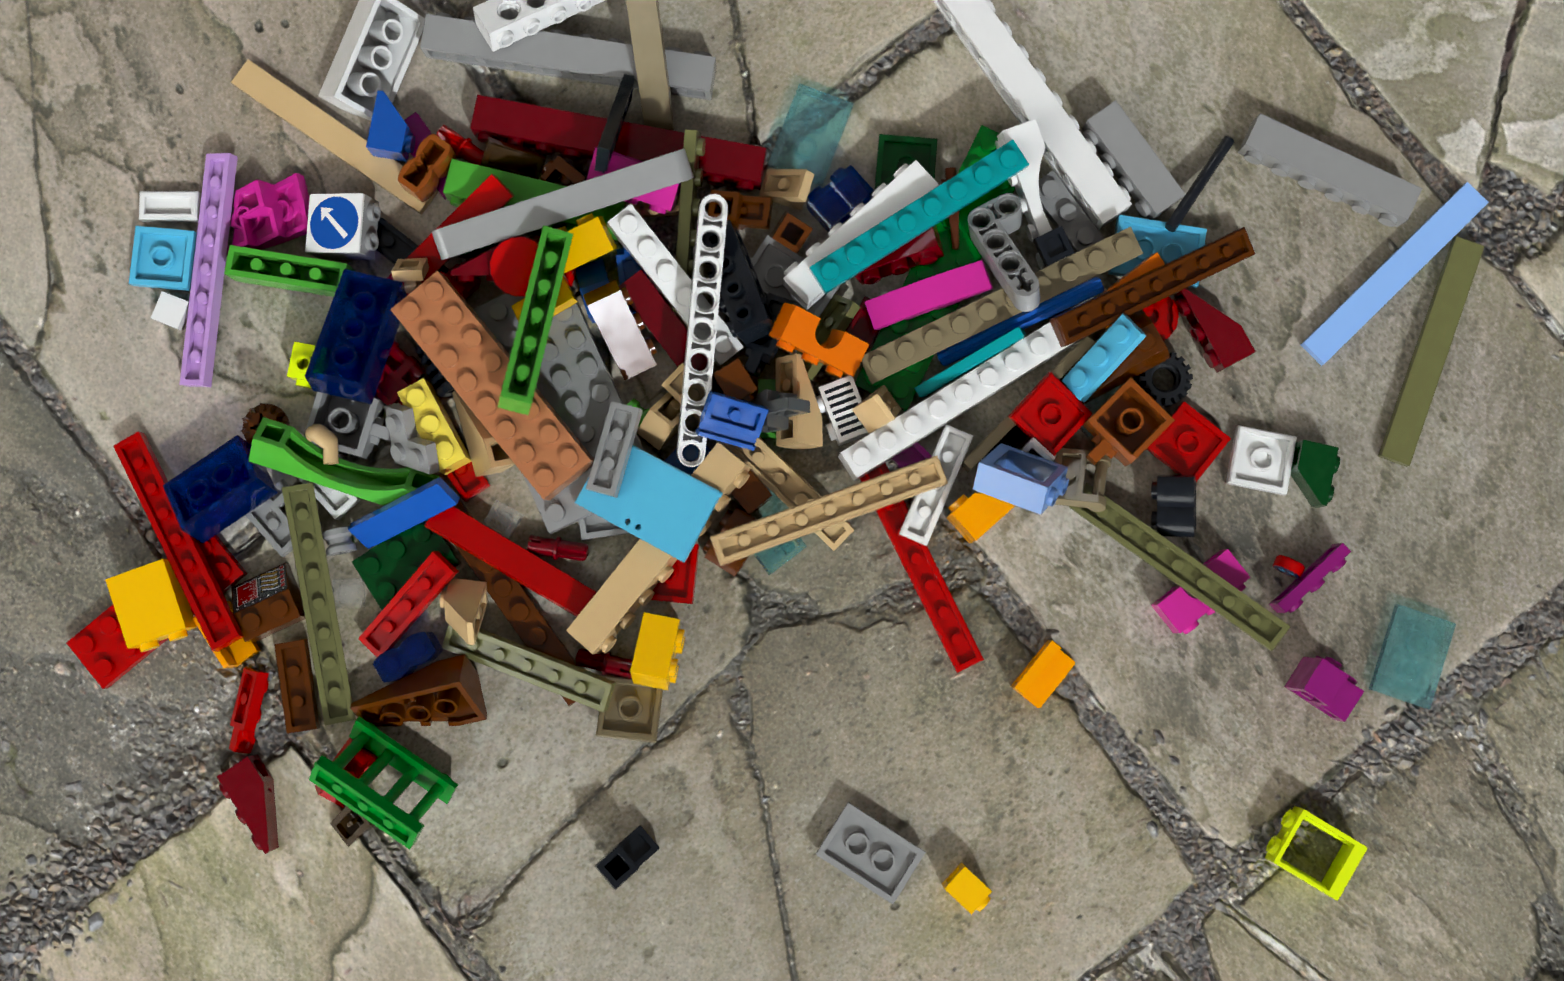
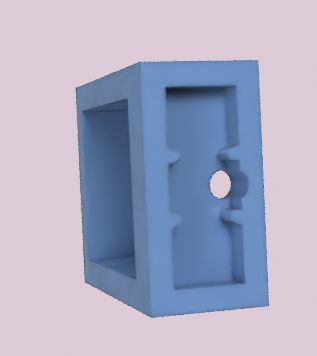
[973,443,1069,515]

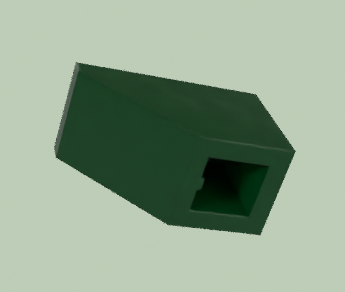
[1290,440,1340,508]

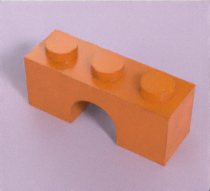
[768,303,869,378]

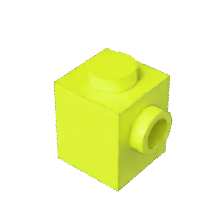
[287,342,332,389]

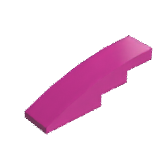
[865,260,993,330]

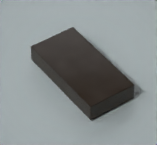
[480,137,546,180]

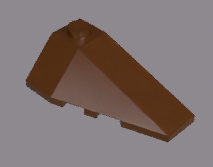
[1060,310,1170,404]
[350,654,487,726]

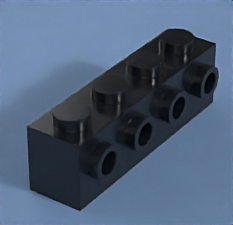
[702,220,775,345]

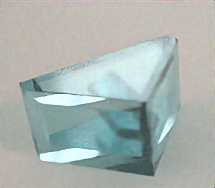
[754,538,807,575]

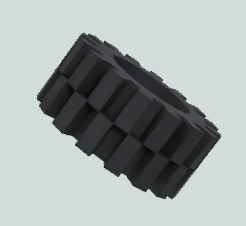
[1134,352,1193,407]

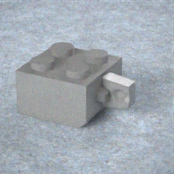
[304,383,391,460]

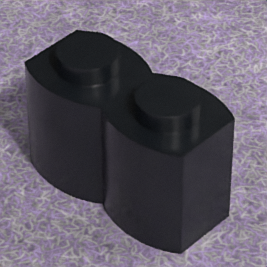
[1151,475,1196,537]

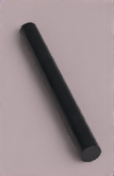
[1165,136,1234,232]

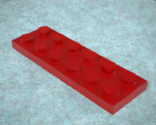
[66,528,248,689]

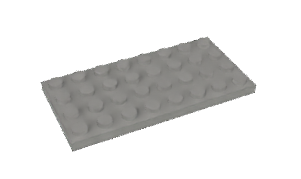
[473,274,645,534]

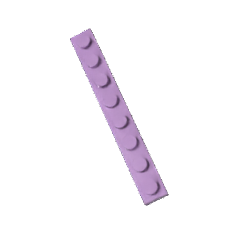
[179,153,238,387]

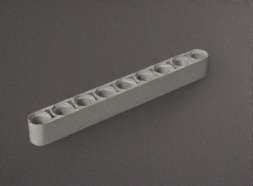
[431,148,694,260]

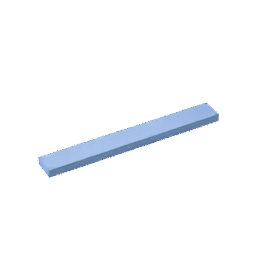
[1300,182,1489,366]

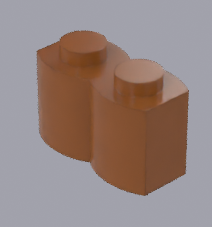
[398,133,457,202]

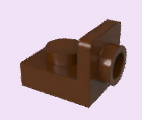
[540,156,586,187]

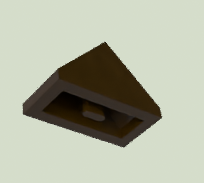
[330,806,375,847]

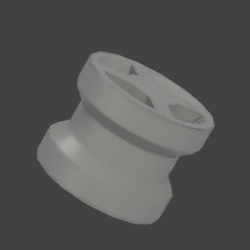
[322,526,357,556]

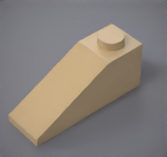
[775,353,823,450]

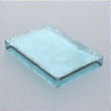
[768,83,854,186]
[1369,604,1456,709]

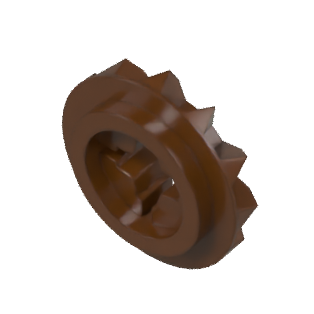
[241,403,290,445]

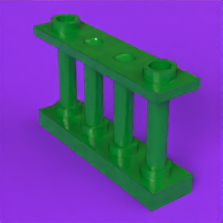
[308,716,459,850]

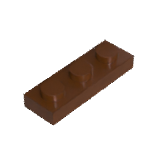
[274,639,320,734]

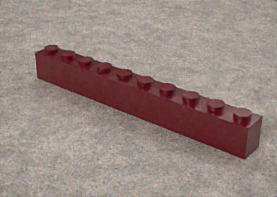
[470,95,767,192]

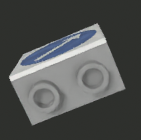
[305,193,381,260]

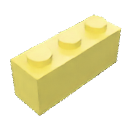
[397,378,471,475]

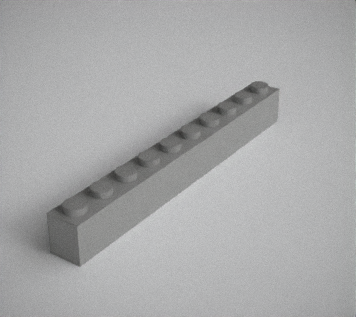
[420,12,717,100]

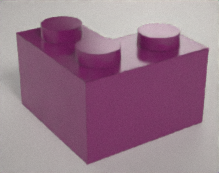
[1284,655,1364,722]

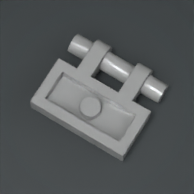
[243,479,323,557]

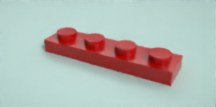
[358,551,459,659]

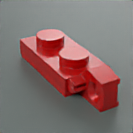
[229,667,269,754]

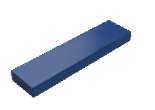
[348,477,460,549]

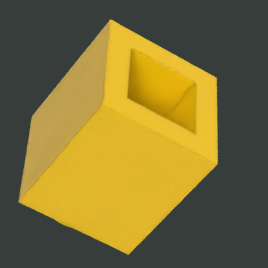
[941,862,992,915]

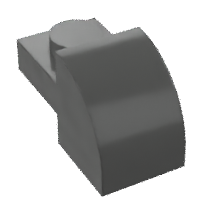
[751,389,810,433]

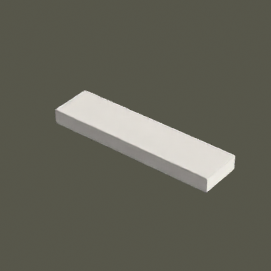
[899,424,973,546]

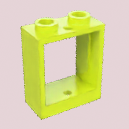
[1264,806,1368,901]

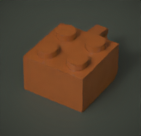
[1082,378,1174,467]

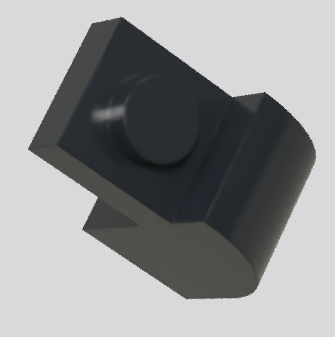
[594,825,660,890]

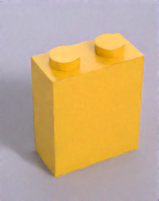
[105,559,197,652]

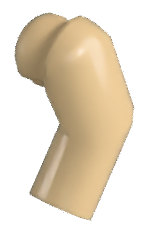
[305,424,339,465]

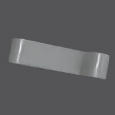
[968,193,1040,312]

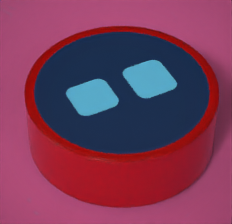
[1272,555,1305,579]

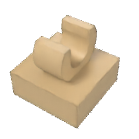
[391,258,429,293]

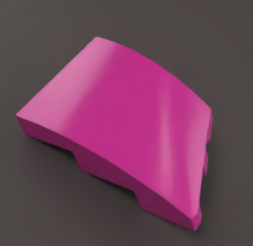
[227,173,310,253]

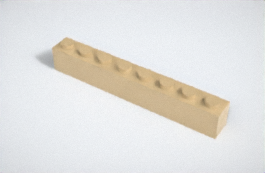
[566,442,751,654]

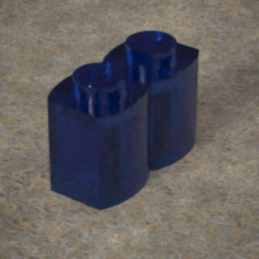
[806,165,875,232]
[373,632,443,683]

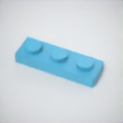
[1061,314,1147,402]

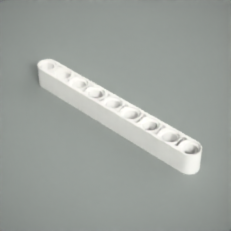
[676,194,728,467]

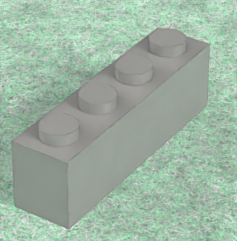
[1082,100,1186,220]

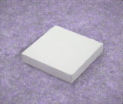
[1225,425,1297,495]

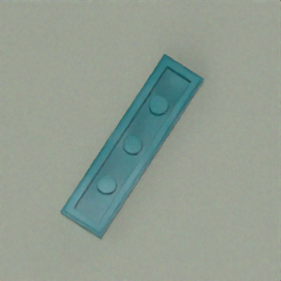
[915,326,1026,397]

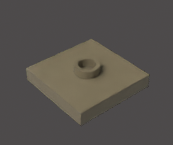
[596,675,663,743]

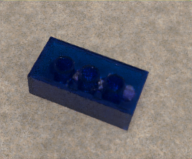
[305,269,407,404]

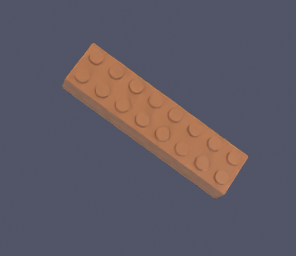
[390,271,594,500]

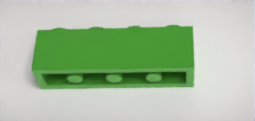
[224,245,357,300]

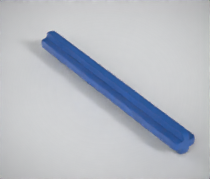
[937,277,1104,366]

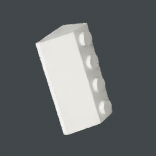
[318,0,425,121]

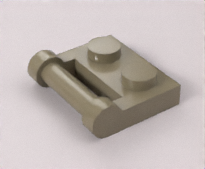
[1055,448,1112,512]

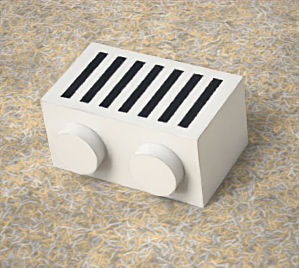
[816,376,872,446]

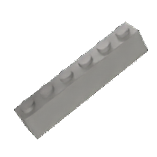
[1238,113,1423,227]

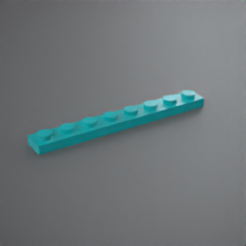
[809,140,1029,294]

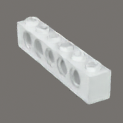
[473,0,605,52]

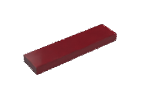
[619,270,707,371]

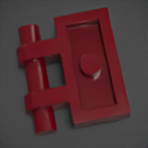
[345,332,426,405]

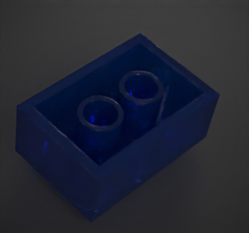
[163,435,278,543]

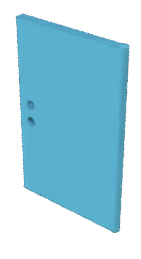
[575,445,723,563]

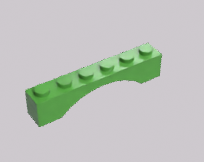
[249,417,441,506]

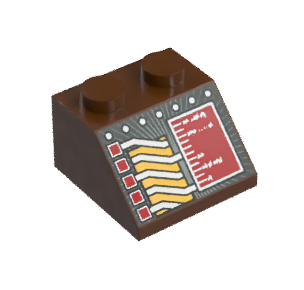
[231,562,305,642]

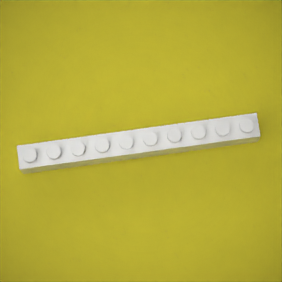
[932,0,1132,230]
[838,297,1094,482]

